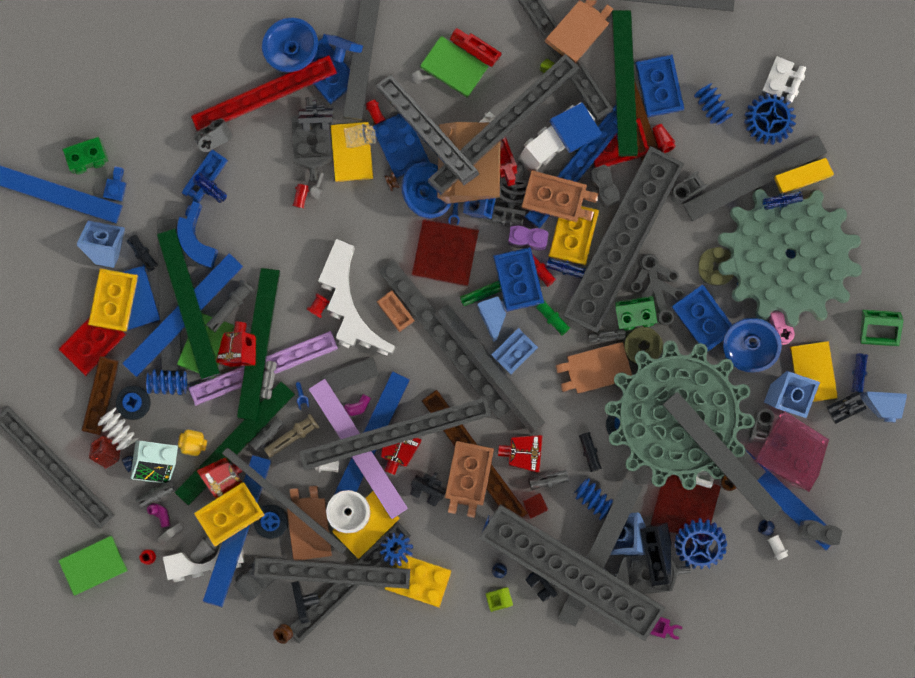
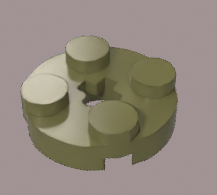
[698,247,734,286]
[624,327,663,364]

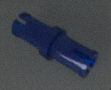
[193,173,227,203]
[763,190,803,210]
[546,256,586,279]
[851,353,869,393]

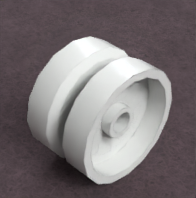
[326,490,371,533]

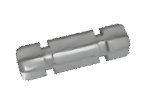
[260,361,277,399]

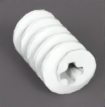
[98,407,138,451]

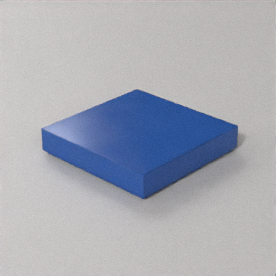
[549,102,602,153]

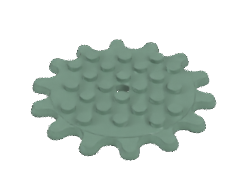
[718,189,862,327]
[605,340,755,490]

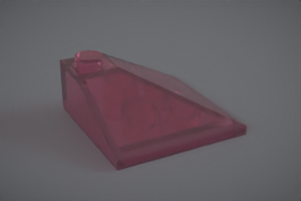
[754,411,829,492]

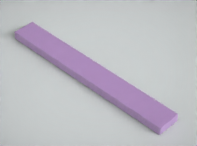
[189,331,338,406]
[309,379,408,519]

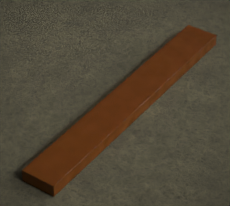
[422,390,528,518]

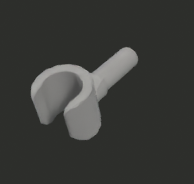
[411,70,435,84]
[310,172,324,200]

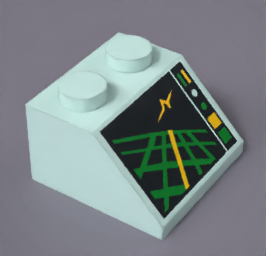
[130,441,178,483]

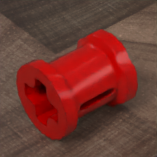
[306,293,330,319]

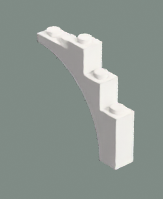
[318,239,395,356]

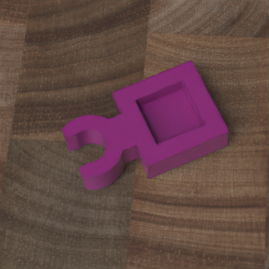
[650,617,683,640]

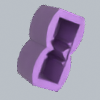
[508,226,548,251]

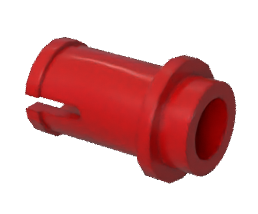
[365,99,386,125]
[292,184,310,209]
[139,549,156,565]

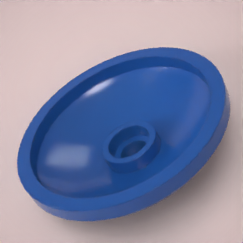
[262,18,318,72]
[401,162,452,219]
[723,318,782,373]

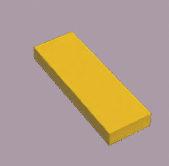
[774,158,834,195]

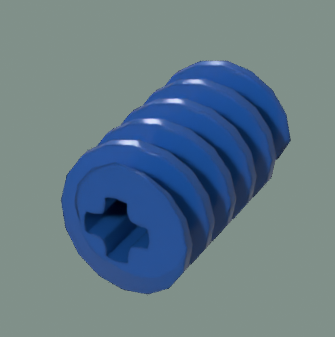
[694,83,733,126]
[146,370,187,395]
[573,478,613,521]

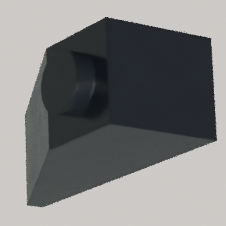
[640,522,671,586]

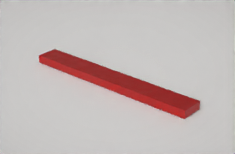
[191,55,337,131]

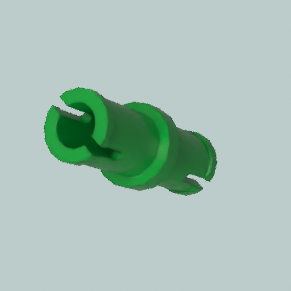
[536,300,570,336]

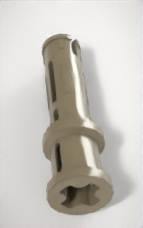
[264,414,320,458]

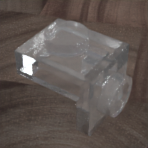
[344,124,376,148]

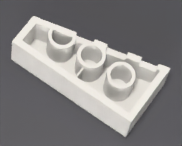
[518,102,595,174]

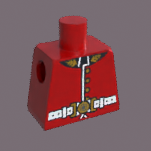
[216,322,256,367]
[498,435,543,473]
[381,438,422,475]
[197,458,243,499]

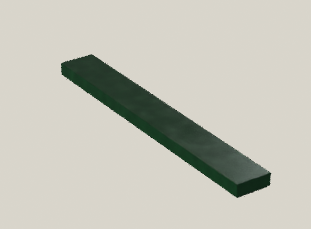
[612,10,638,156]
[157,228,220,380]
[237,268,280,421]
[174,381,296,506]

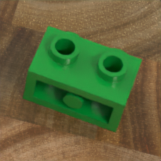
[63,137,109,175]
[615,296,657,330]

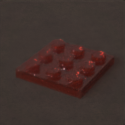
[412,219,479,287]
[650,475,721,538]

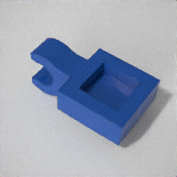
[103,166,127,202]

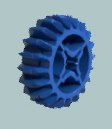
[744,93,796,145]
[674,518,727,570]

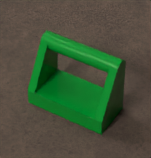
[860,310,904,347]

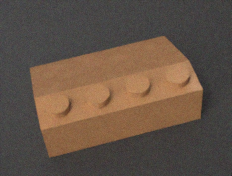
[438,122,500,204]

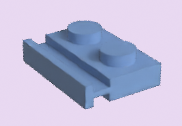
[491,328,538,375]

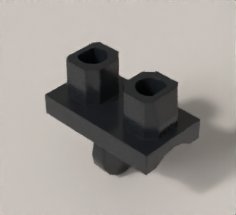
[298,100,333,131]
[826,392,867,424]
[410,472,446,506]
[525,571,558,602]

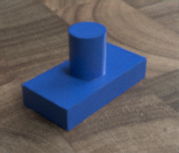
[322,34,363,62]

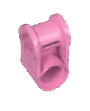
[769,311,795,345]

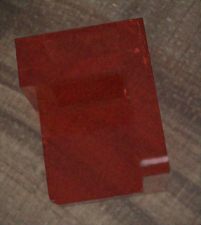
[89,435,121,468]
[522,493,549,519]

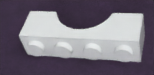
[163,543,246,583]

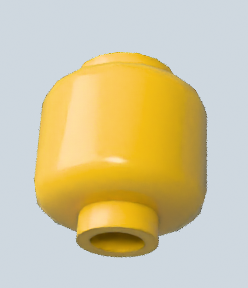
[177,429,207,456]

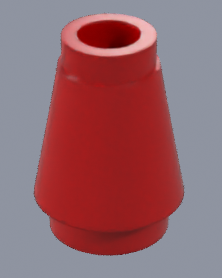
[652,124,676,153]

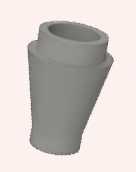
[190,536,219,563]

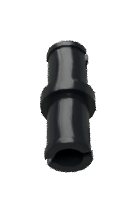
[126,235,158,272]
[579,432,602,472]

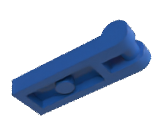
[182,149,228,203]

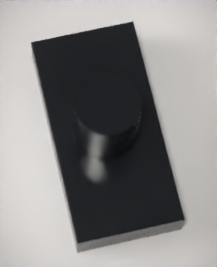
[291,581,320,624]

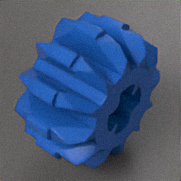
[380,533,413,566]

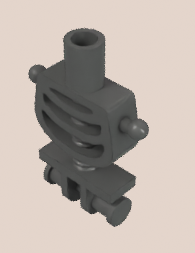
[492,165,529,227]

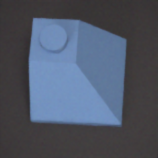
[77,220,125,268]
[477,296,506,342]
[764,371,820,418]
[860,392,907,423]
[605,512,646,556]

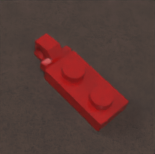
[450,28,502,67]
[500,136,517,186]

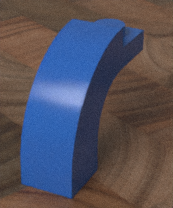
[177,201,219,270]

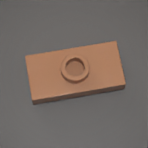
[376,290,415,333]

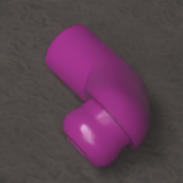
[344,394,371,416]
[147,503,171,528]

